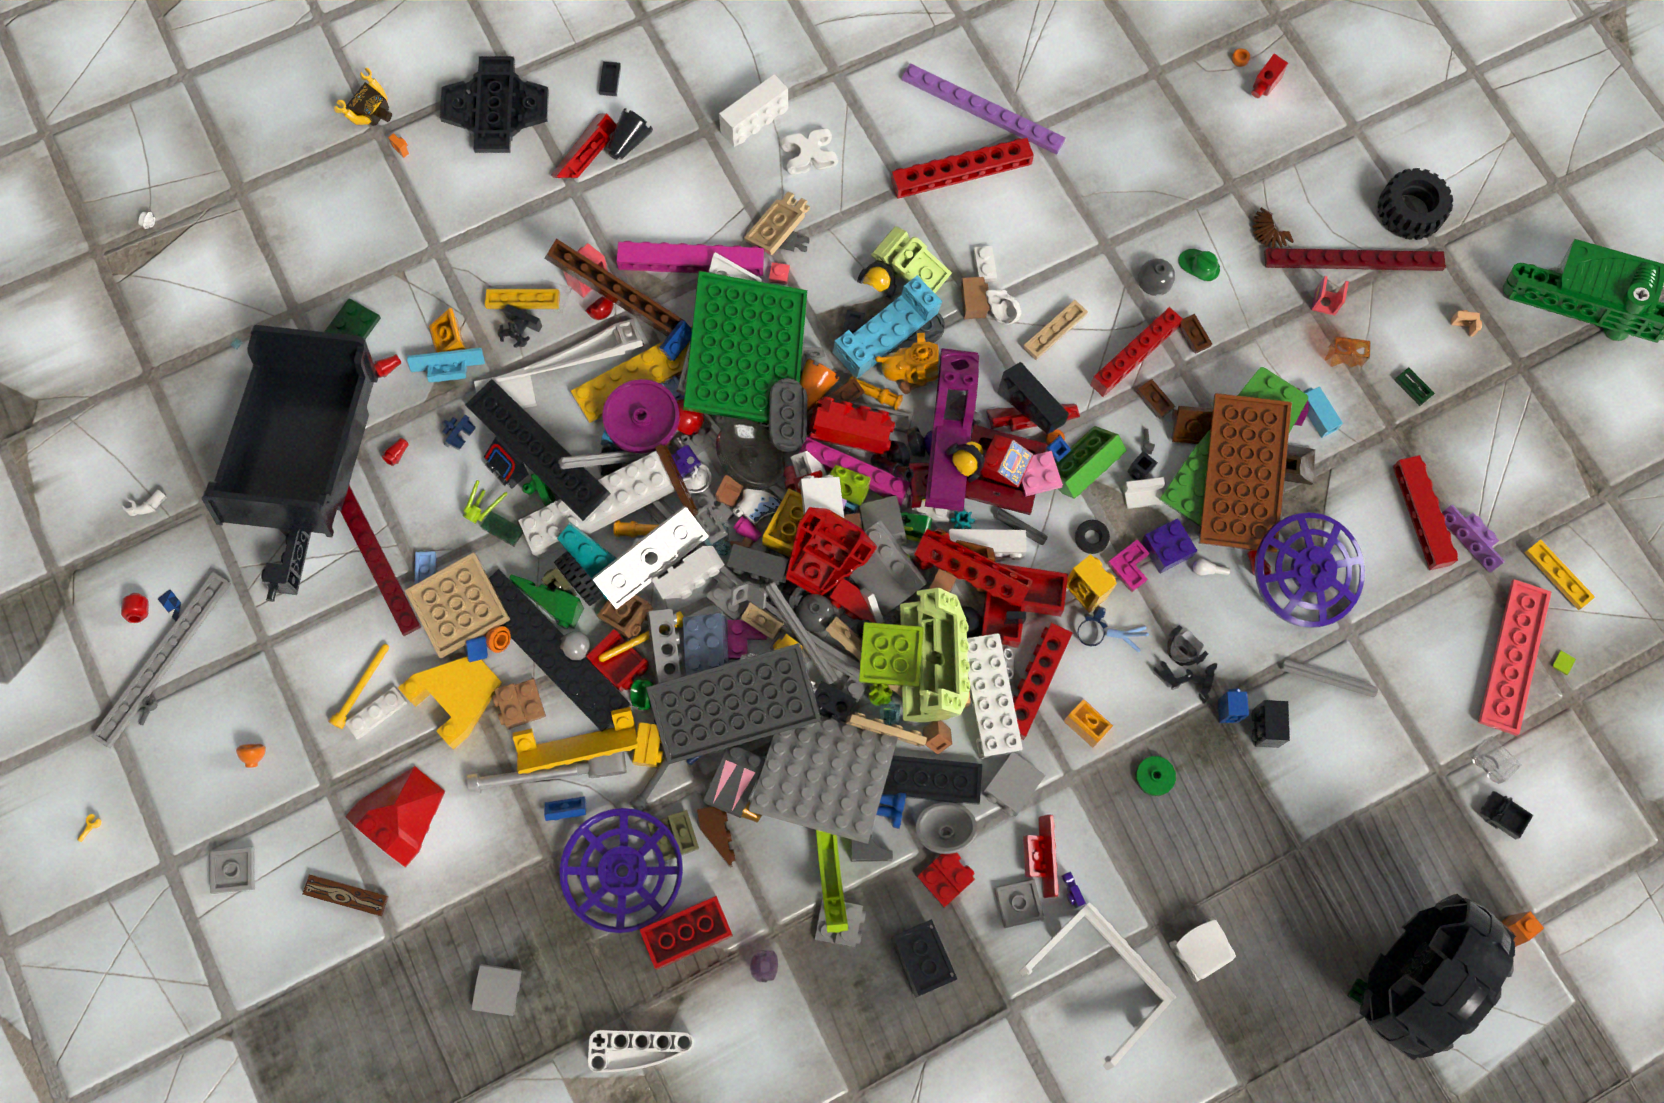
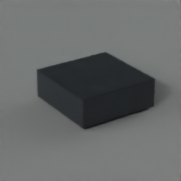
[1004,611,1026,624]

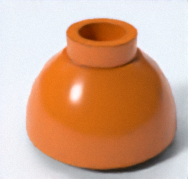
[484,626,511,653]
[236,744,266,768]

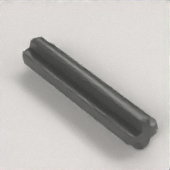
[995,509,1048,545]

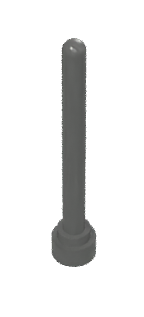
[629,755,669,812]

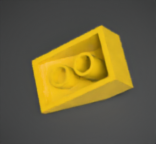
[762,489,804,558]

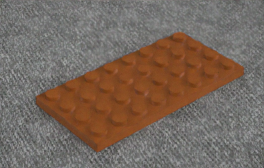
[1199,393,1292,553]

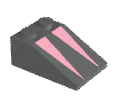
[703,746,766,818]

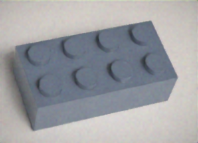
[683,613,729,676]

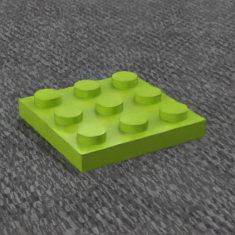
[859,622,924,687]

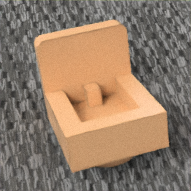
[1451,310,1482,337]

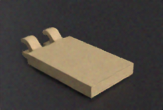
[744,192,810,255]

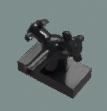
[498,304,542,348]

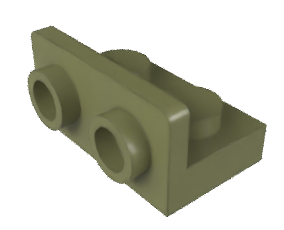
[541,567,577,596]

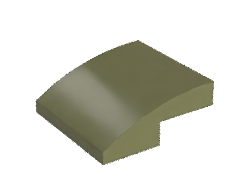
[647,810,699,861]

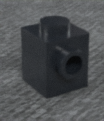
[1127,451,1158,481]

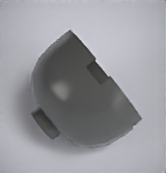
[1138,258,1175,296]
[796,594,835,633]

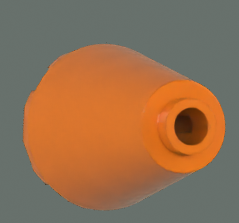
[800,359,840,411]

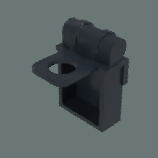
[1479,791,1533,840]

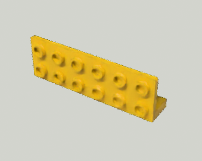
[512,707,638,774]

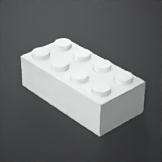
[719,74,788,147]

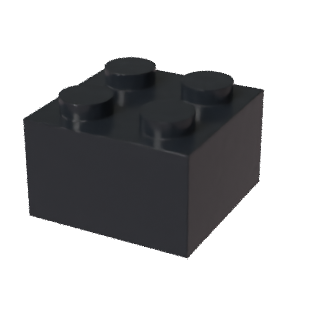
[1251,700,1290,748]

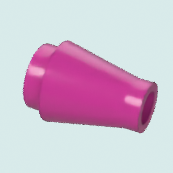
[733,516,762,542]

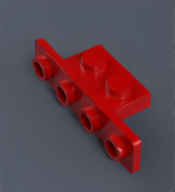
[1023,814,1059,898]

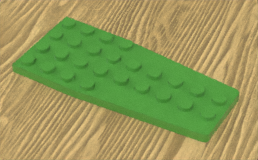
[1159,367,1308,526]

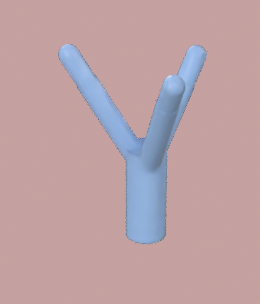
[1107,626,1149,652]

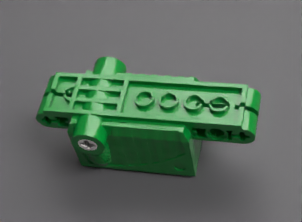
[1503,239,1664,343]

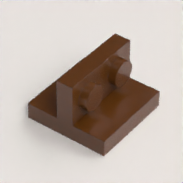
[1171,406,1213,444]

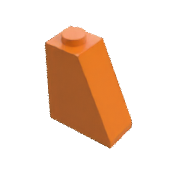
[1502,911,1544,947]

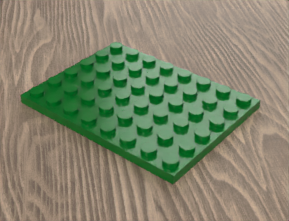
[683,271,808,424]

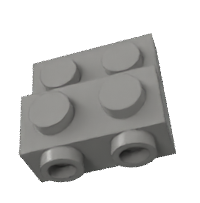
[815,899,866,948]

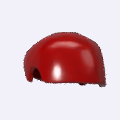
[585,296,614,320]

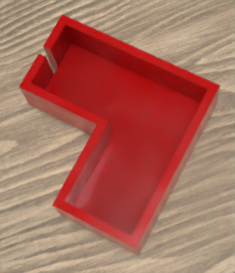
[980,563,1068,648]

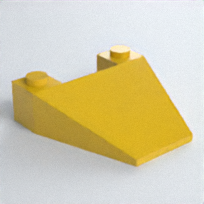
[398,657,502,750]

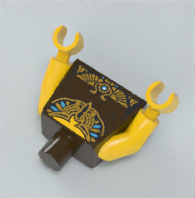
[334,68,392,126]

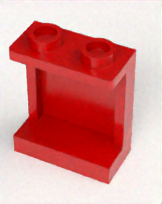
[586,629,649,692]

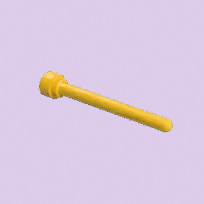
[598,611,684,662]
[328,644,389,729]

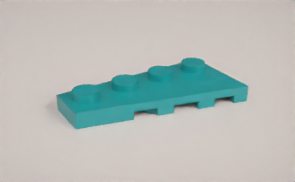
[557,522,617,601]

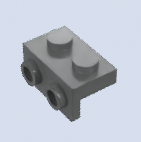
[770,580,809,610]

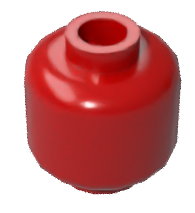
[121,593,149,623]

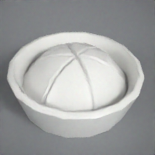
[683,463,712,493]

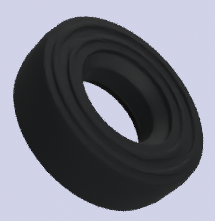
[1075,520,1110,554]

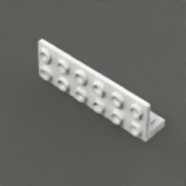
[967,634,1023,759]

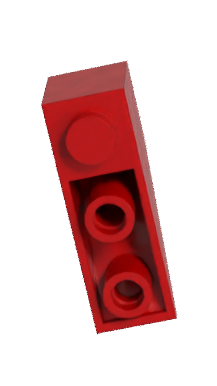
[827,578,877,623]

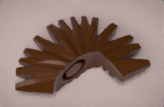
[1252,207,1294,248]

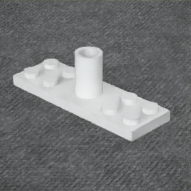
[592,506,709,609]

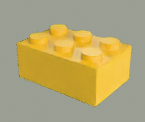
[1067,554,1117,613]

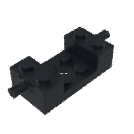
[261,529,311,602]

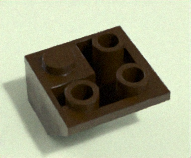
[1284,445,1315,485]

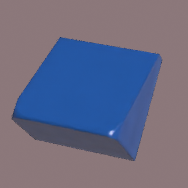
[1046,436,1071,462]
[465,636,488,662]

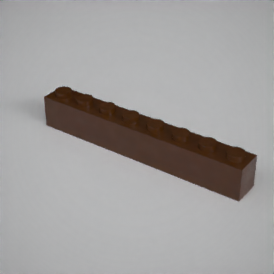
[544,238,685,337]

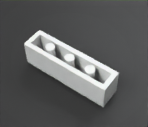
[948,529,1026,560]

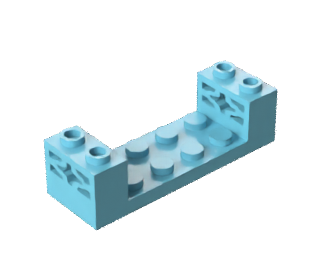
[832,275,942,379]

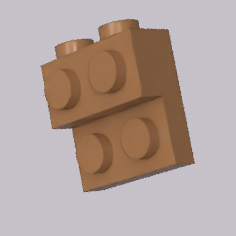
[597,594,653,639]
[492,679,546,730]

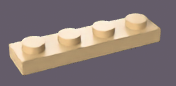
[1023,300,1088,360]
[846,712,927,747]

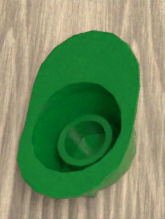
[1179,249,1220,281]

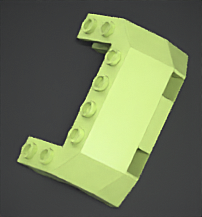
[900,588,970,722]

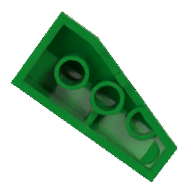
[509,574,584,629]

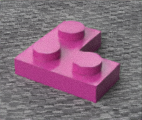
[1107,539,1150,592]
[728,620,767,659]

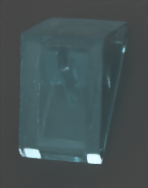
[879,704,900,726]

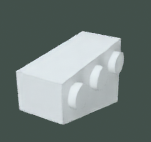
[651,546,724,599]

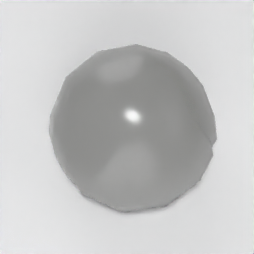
[560,631,590,660]

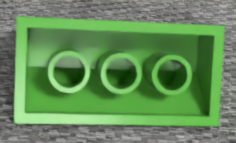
[1055,426,1127,499]

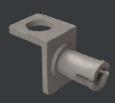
[800,347,825,375]
[731,581,770,609]

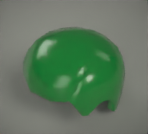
[630,679,653,710]

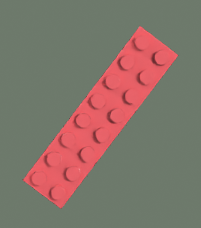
[1478,579,1552,736]

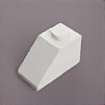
[790,451,827,477]

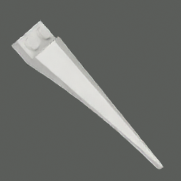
[495,319,643,382]

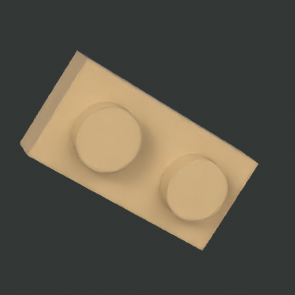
[741,602,785,640]

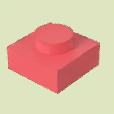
[769,262,790,284]

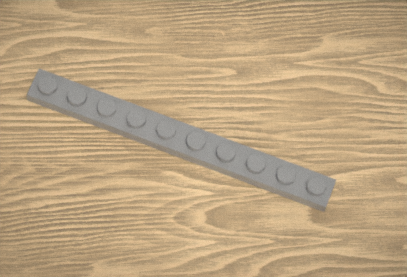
[91,572,231,748]

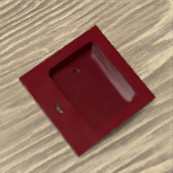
[965,425,1047,515]

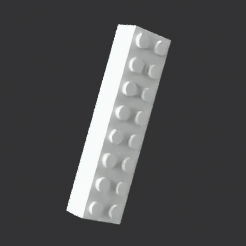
[518,451,675,559]

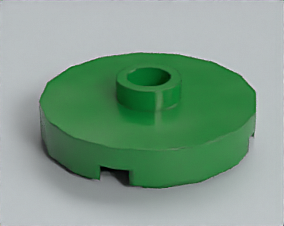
[1135,756,1176,796]

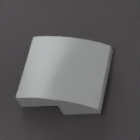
[472,964,522,1016]

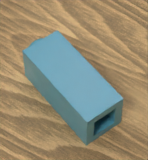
[1304,386,1343,438]

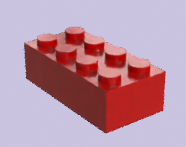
[639,896,733,970]

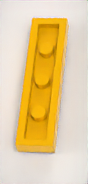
[485,289,560,309]
[1524,539,1595,610]

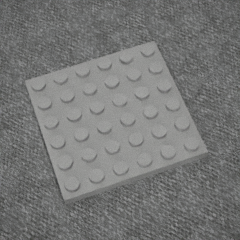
[749,716,898,844]

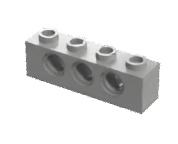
[647,609,684,684]

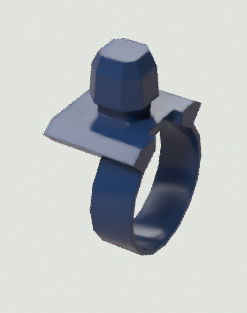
[1077,605,1108,647]

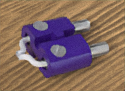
[672,437,701,482]

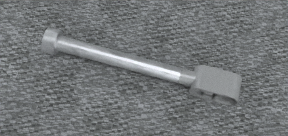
[467,752,627,795]

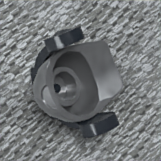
[1167,625,1209,666]

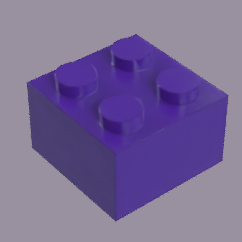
[1140,518,1198,574]

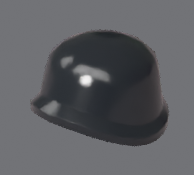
[600,443,622,476]

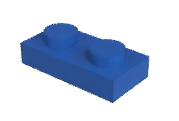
[659,320,692,361]
[544,796,586,821]

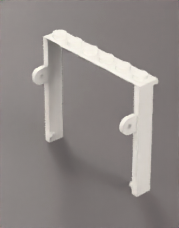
[1019,902,1177,1071]

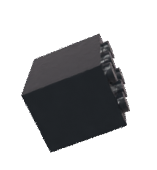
[891,919,957,998]

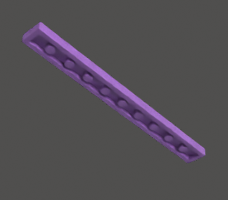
[902,63,1066,155]

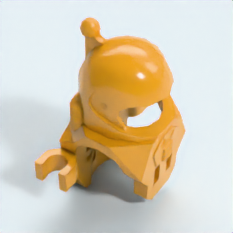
[875,332,939,386]

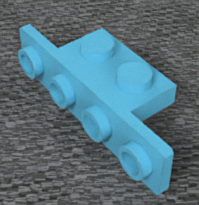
[407,348,485,382]

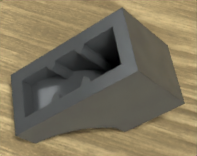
[851,835,893,862]

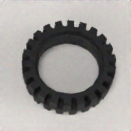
[554,551,604,606]

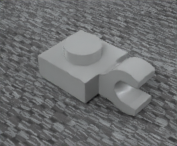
[950,394,981,425]

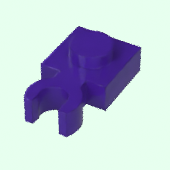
[1062,871,1086,909]

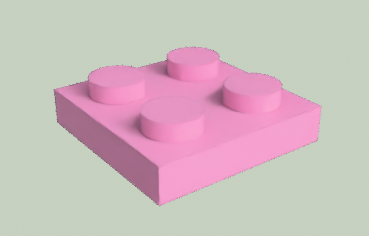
[1021,451,1063,497]

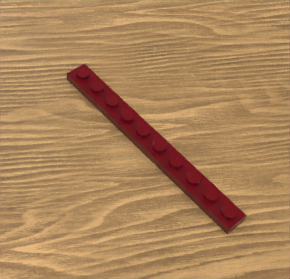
[1264,248,1446,271]
[340,485,421,636]

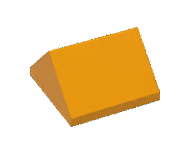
[429,308,465,353]
[1064,699,1113,748]

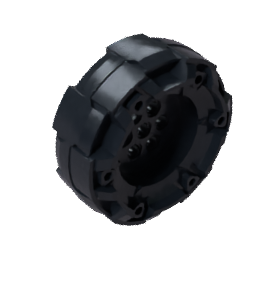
[1360,894,1516,1060]

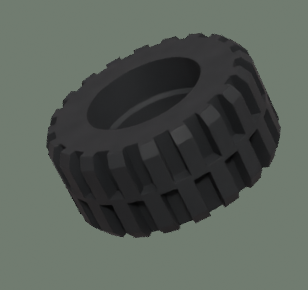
[1377,168,1453,240]

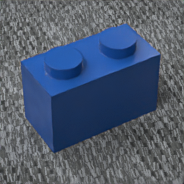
[1218,689,1249,723]

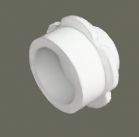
[138,212,155,229]

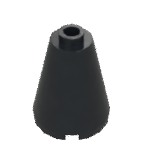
[607,108,653,160]

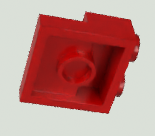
[917,852,975,908]

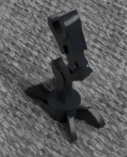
[1152,661,1218,704]

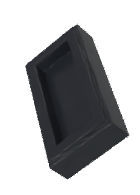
[599,61,621,96]

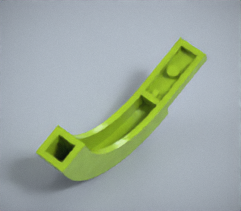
[816,830,848,933]

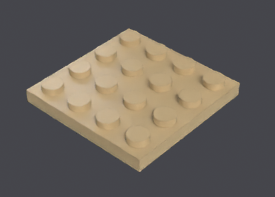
[405,552,510,658]

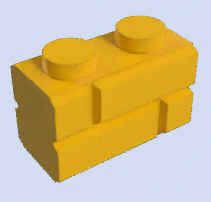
[632,723,663,768]

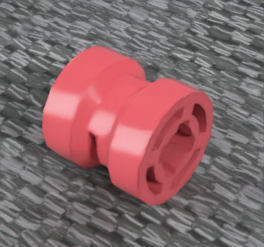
[783,466,797,490]

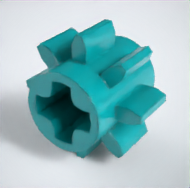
[950,509,975,529]

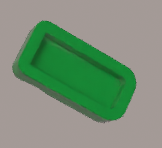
[522,473,556,507]

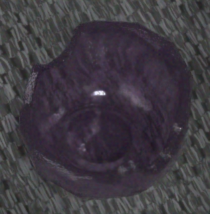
[750,950,778,982]

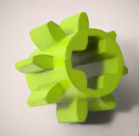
[868,684,893,707]

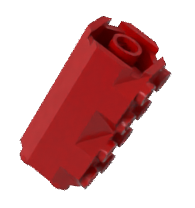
[808,397,895,455]

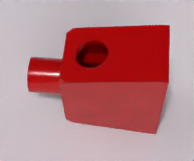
[1251,54,1288,98]

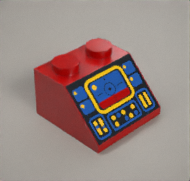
[981,434,1033,488]

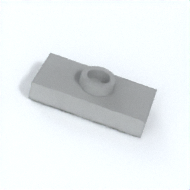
[695,503,728,545]

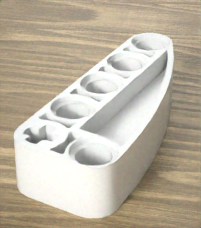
[588,1030,694,1072]

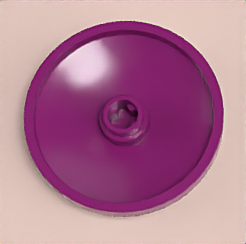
[603,379,680,453]

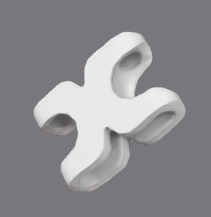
[781,129,838,174]

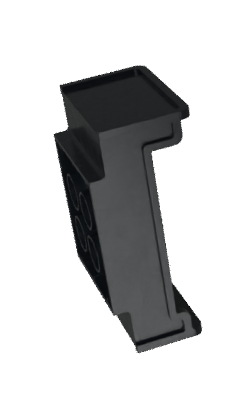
[201,325,379,538]

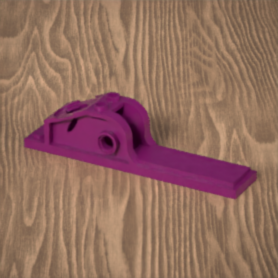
[925,348,979,511]

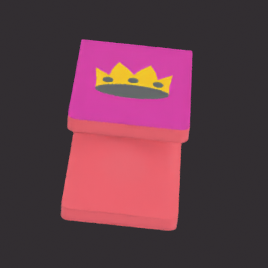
[1311,276,1349,316]

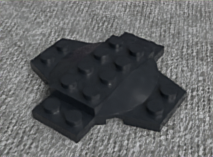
[440,56,549,153]

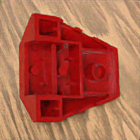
[786,507,877,595]
[345,766,445,867]

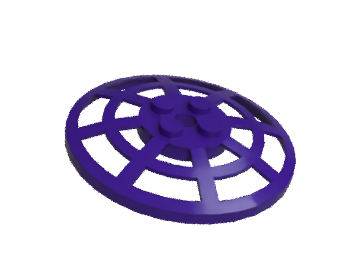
[1254,512,1365,628]
[560,808,683,933]

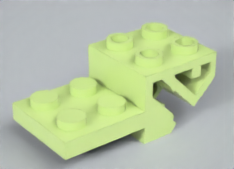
[871,226,952,293]

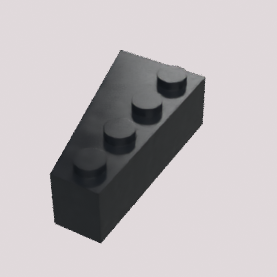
[997,362,1069,434]

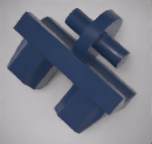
[442,415,476,450]

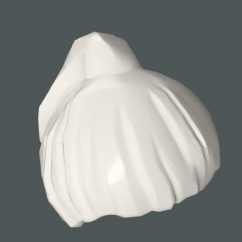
[986,290,1021,325]

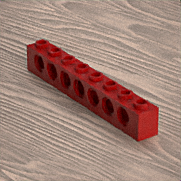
[891,138,1034,199]

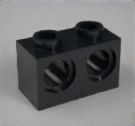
[815,681,856,723]

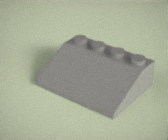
[850,521,928,617]

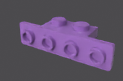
[1442,505,1504,573]

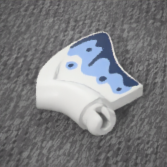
[733,489,781,525]

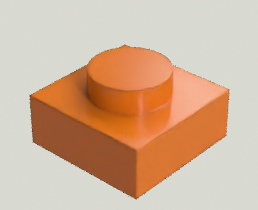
[388,133,409,158]

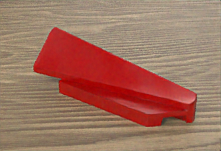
[551,113,617,178]
[986,404,1080,432]

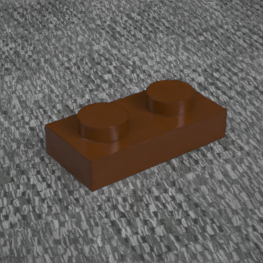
[1179,314,1212,354]
[1136,379,1176,419]

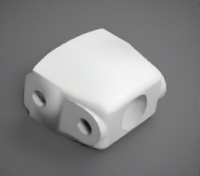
[1169,917,1236,982]

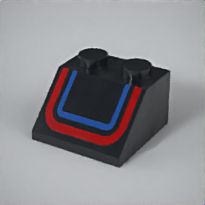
[484,435,529,489]

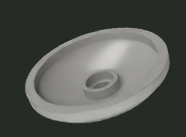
[916,802,977,854]

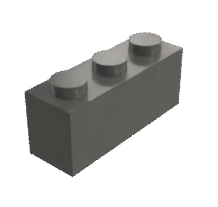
[727,544,790,586]

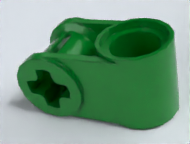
[901,512,932,539]

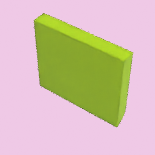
[1552,650,1576,675]

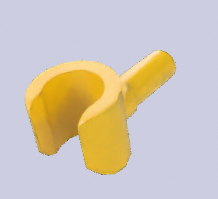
[77,814,101,842]

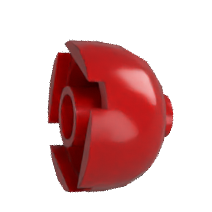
[677,399,704,435]

